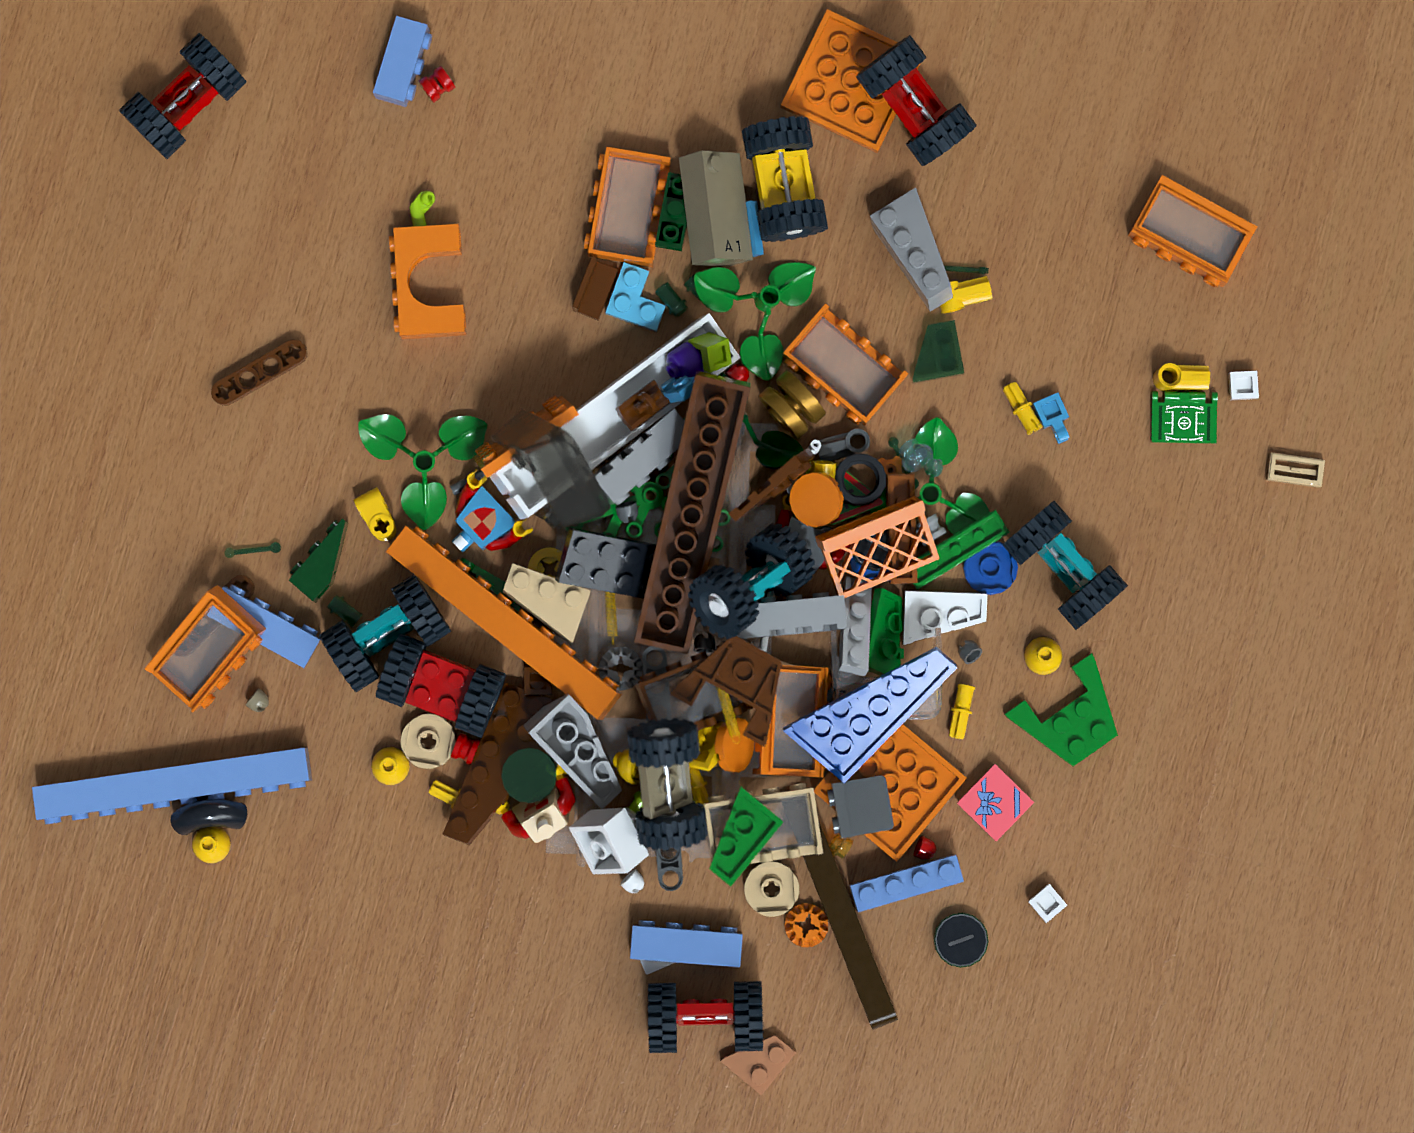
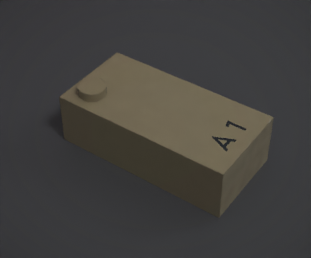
[679,150,753,266]

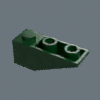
[289,518,348,603]

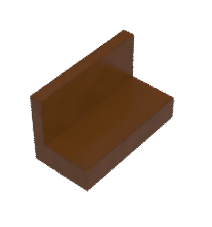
[572,256,618,321]

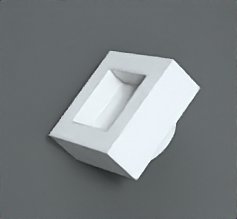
[1228,371,1259,400]
[1028,884,1067,923]

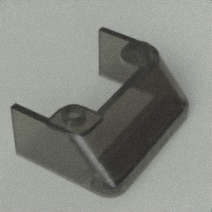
[491,409,611,529]

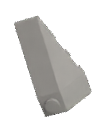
[523,694,622,809]

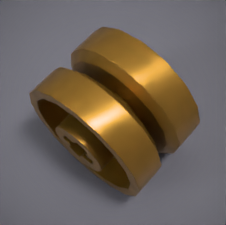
[758,370,826,440]

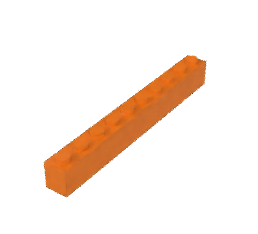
[386,526,622,720]

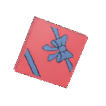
[957,764,1034,842]

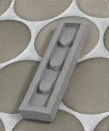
[839,576,872,676]

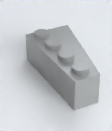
[870,187,953,312]
[587,409,685,506]
[737,592,847,639]

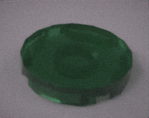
[501,747,557,803]

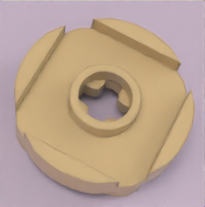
[401,714,456,769]
[744,861,799,917]

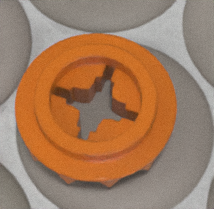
[785,903,828,947]

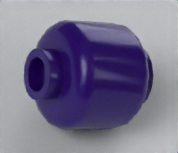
[666,342,704,379]

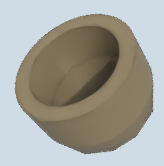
[245,688,269,712]

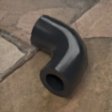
[170,799,248,835]

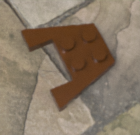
[728,448,815,522]
[670,636,782,747]

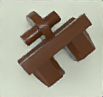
[615,380,670,431]

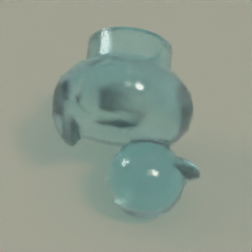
[899,439,943,477]

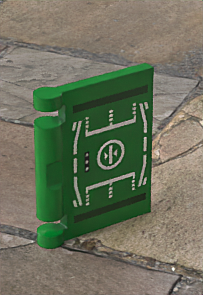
[1151,391,1218,444]

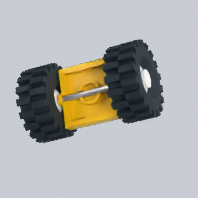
[742,116,828,242]

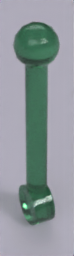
[944,265,989,274]
[888,437,919,489]
[224,542,281,558]

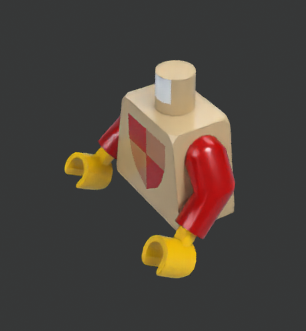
[496,763,575,843]

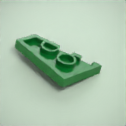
[868,588,904,676]
[709,787,783,887]

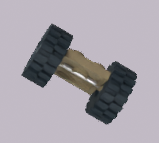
[627,718,708,851]

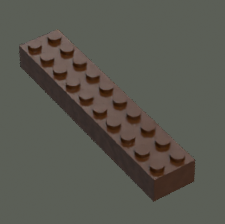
[634,370,751,654]

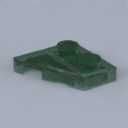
[912,320,964,384]

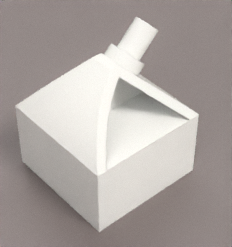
[569,808,649,874]

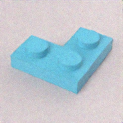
[605,262,666,332]

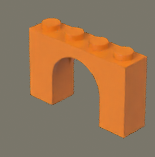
[389,224,467,339]

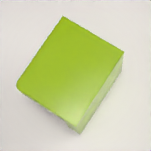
[688,332,732,373]

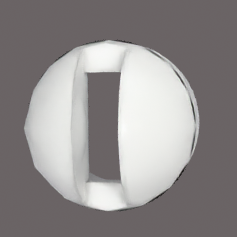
[620,869,644,894]

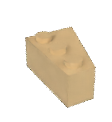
[502,564,591,645]

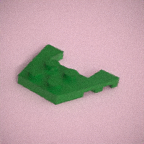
[1004,653,1118,767]

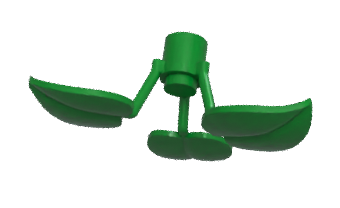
[694,262,816,381]
[358,414,488,530]
[870,417,990,535]

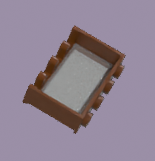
[634,644,753,730]

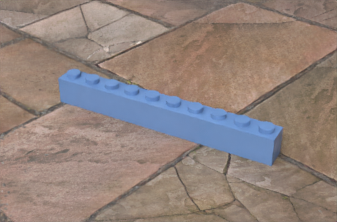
[32,748,312,824]

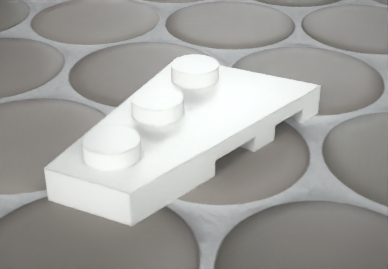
[903,590,987,645]

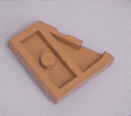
[720,1035,796,1096]

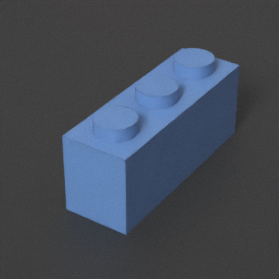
[373,16,432,107]

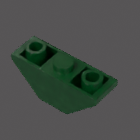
[655,172,687,251]

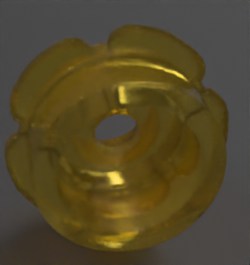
[829,834,853,859]

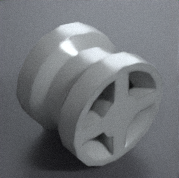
[916,514,947,546]

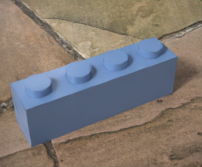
[207,584,321,668]
[849,854,964,912]
[630,920,743,967]

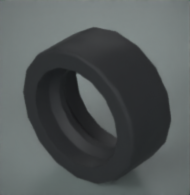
[835,453,886,506]

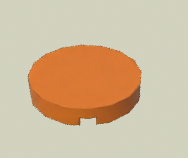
[789,472,844,527]
[714,717,754,773]

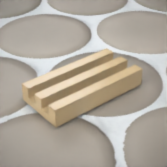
[1266,453,1325,488]

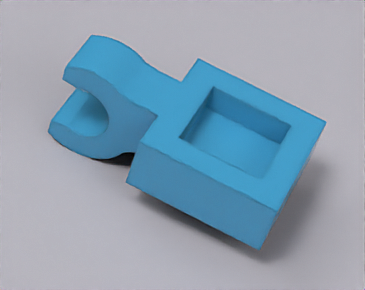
[1033,393,1070,444]

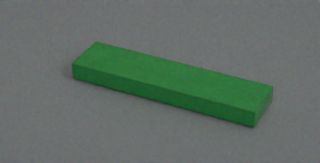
[913,509,1010,590]

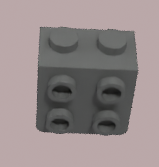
[827,776,894,839]

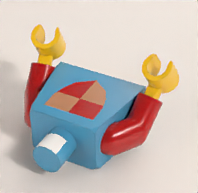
[452,469,533,553]

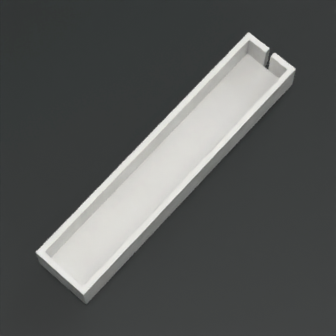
[490,313,741,520]

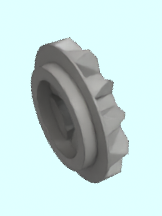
[599,647,643,691]

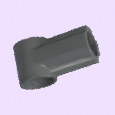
[818,429,870,461]

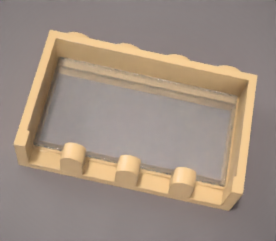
[703,783,823,864]

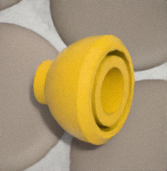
[1024,637,1062,675]
[371,747,410,785]
[613,748,640,785]
[192,827,230,863]

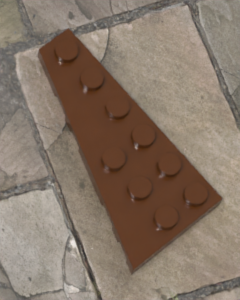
[443,683,555,846]

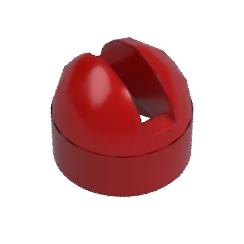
[725,364,750,382]
[914,836,937,860]

